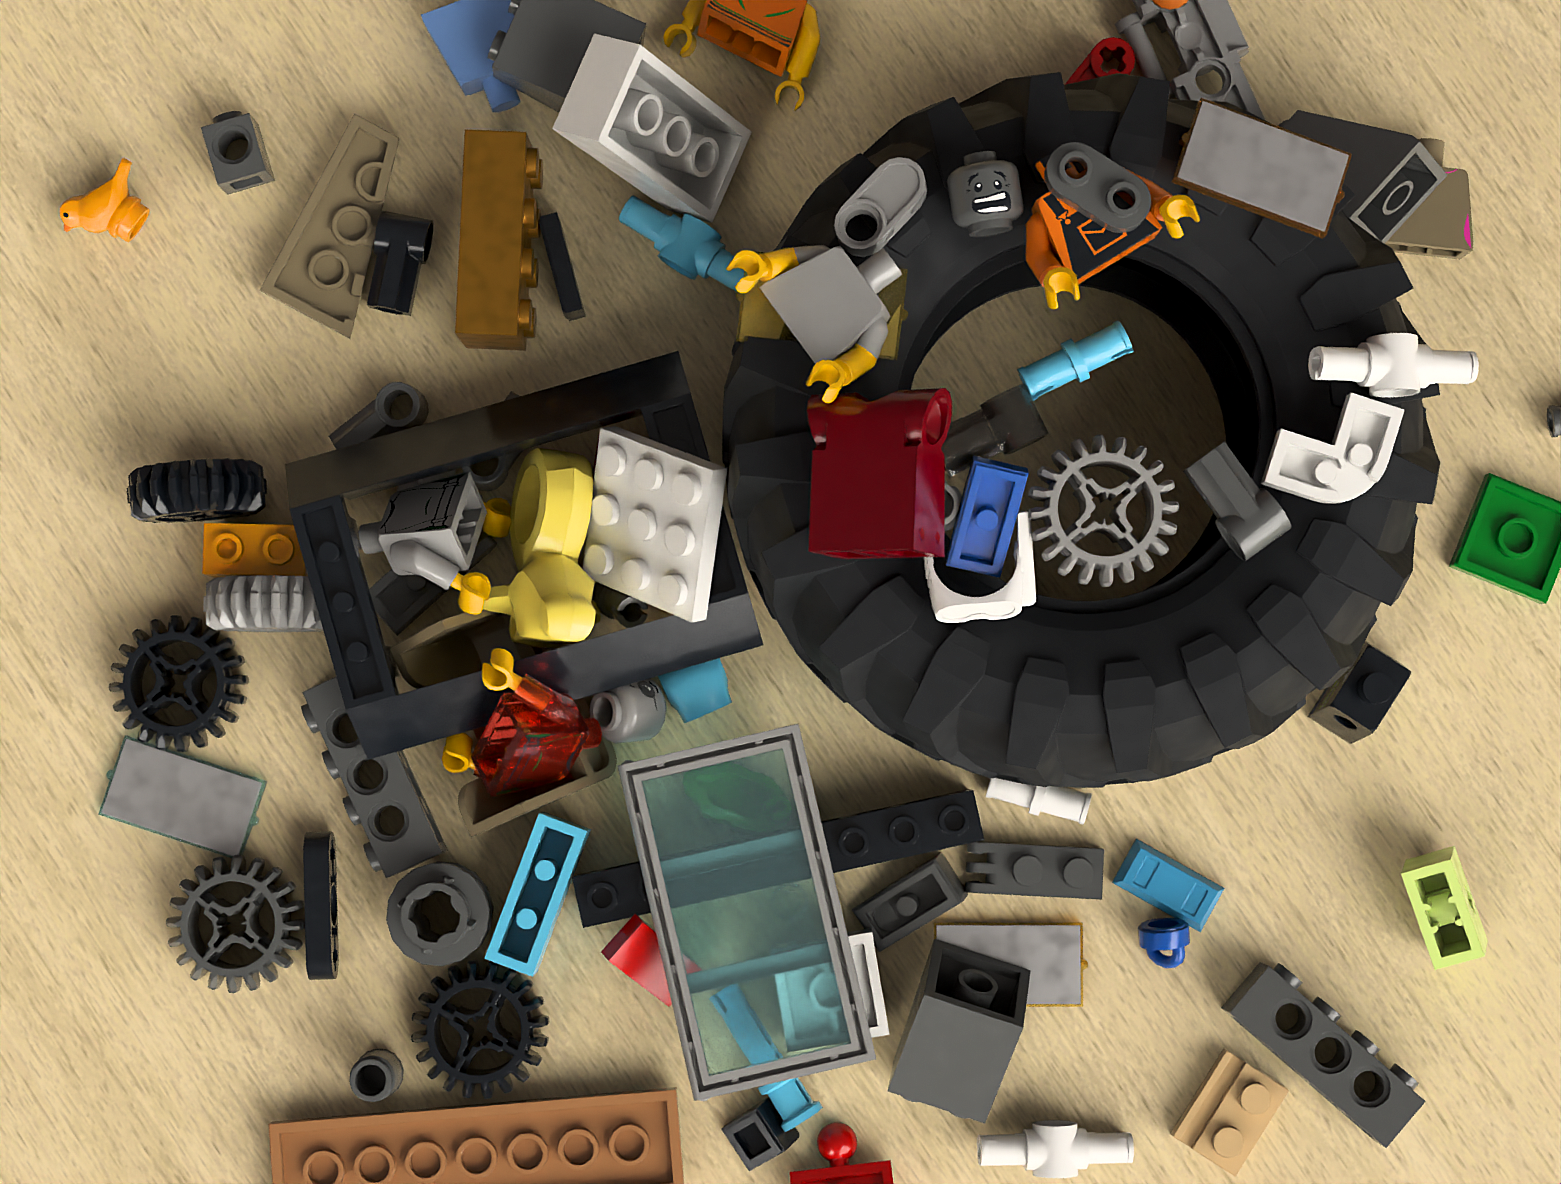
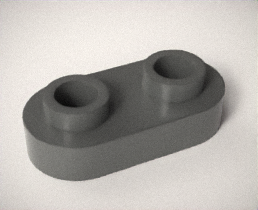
[1044,142,1151,233]

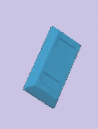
[1112,839,1225,932]

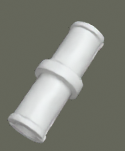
[986,778,1092,825]

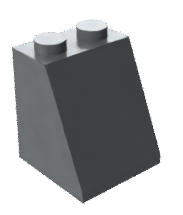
[487,0,646,112]
[1276,110,1447,243]
[888,939,1031,1123]

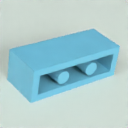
[484,812,591,977]

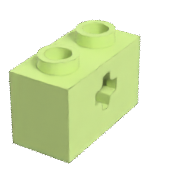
[1401,846,1488,970]

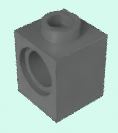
[201,111,275,195]

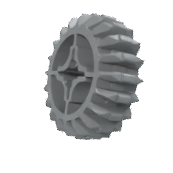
[1027,435,1179,587]
[203,575,323,632]

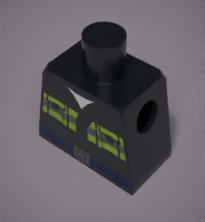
[1308,640,1412,744]

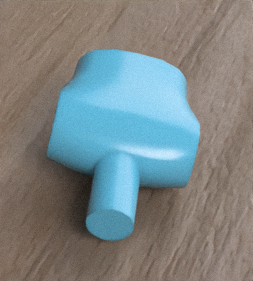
[658,658,732,723]

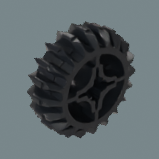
[127,458,268,523]
[109,615,249,752]
[411,960,550,1099]

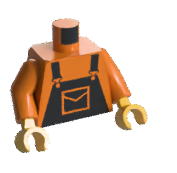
[1026,152,1200,309]

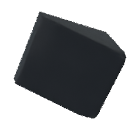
[721,1097,800,1171]

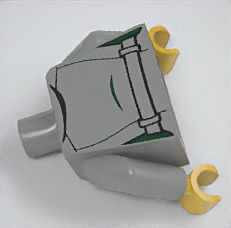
[359,471,511,615]

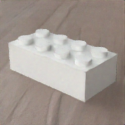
[552,34,752,223]

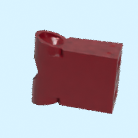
[807,388,952,559]

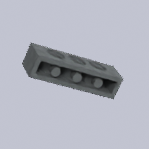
[301,677,448,878]
[1221,962,1426,1148]

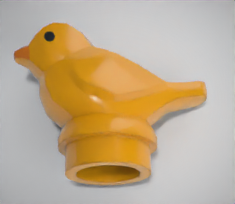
[60,158,150,242]

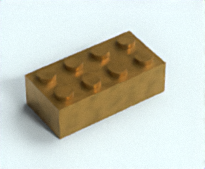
[455,129,543,351]

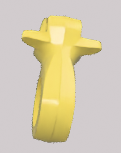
[483,448,601,648]

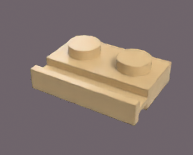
[1170,1048,1289,1177]

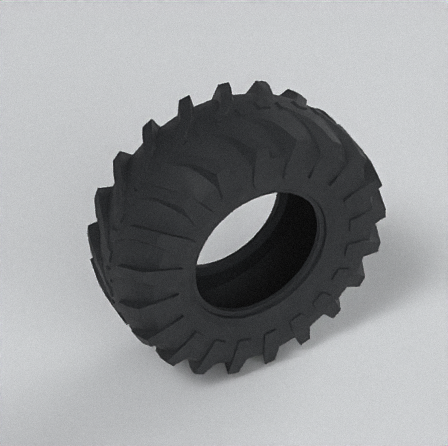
[722,72,1440,788]

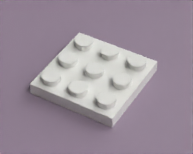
[583,426,727,622]

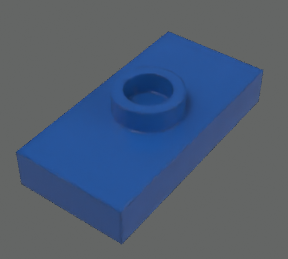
[945,455,1029,578]

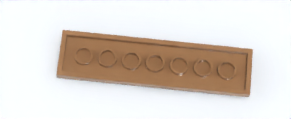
[268,1087,684,1184]

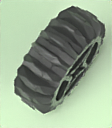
[166,854,305,993]

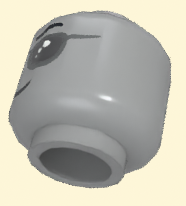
[590,679,666,744]

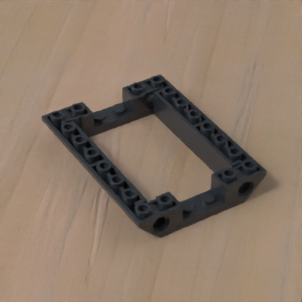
[285,351,764,760]

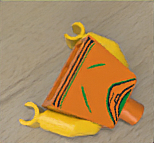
[663,0,821,111]

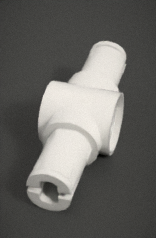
[1308,333,1479,397]
[977,1120,1134,1178]

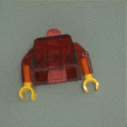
[442,648,602,797]

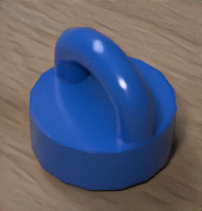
[1138,918,1190,968]

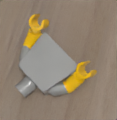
[726,245,902,404]

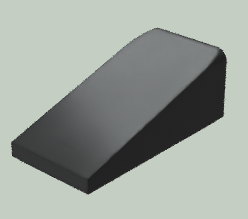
[852,853,968,952]

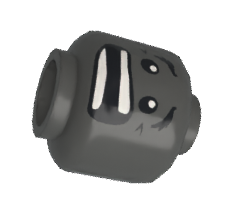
[947,151,1024,237]

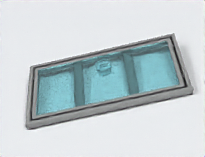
[618,723,876,1101]

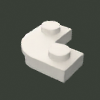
[1261,393,1404,503]

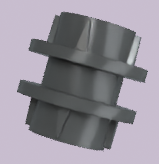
[386,861,494,966]

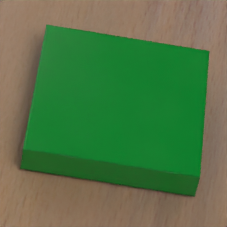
[1449,473,1561,604]

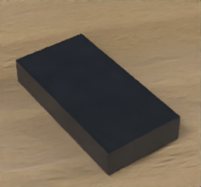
[538,212,586,321]

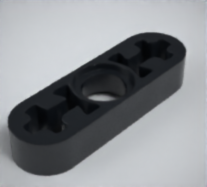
[303,831,339,980]

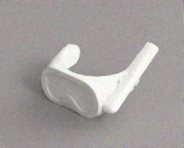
[924,511,1036,623]

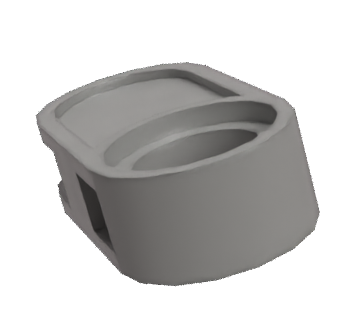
[834,157,927,257]

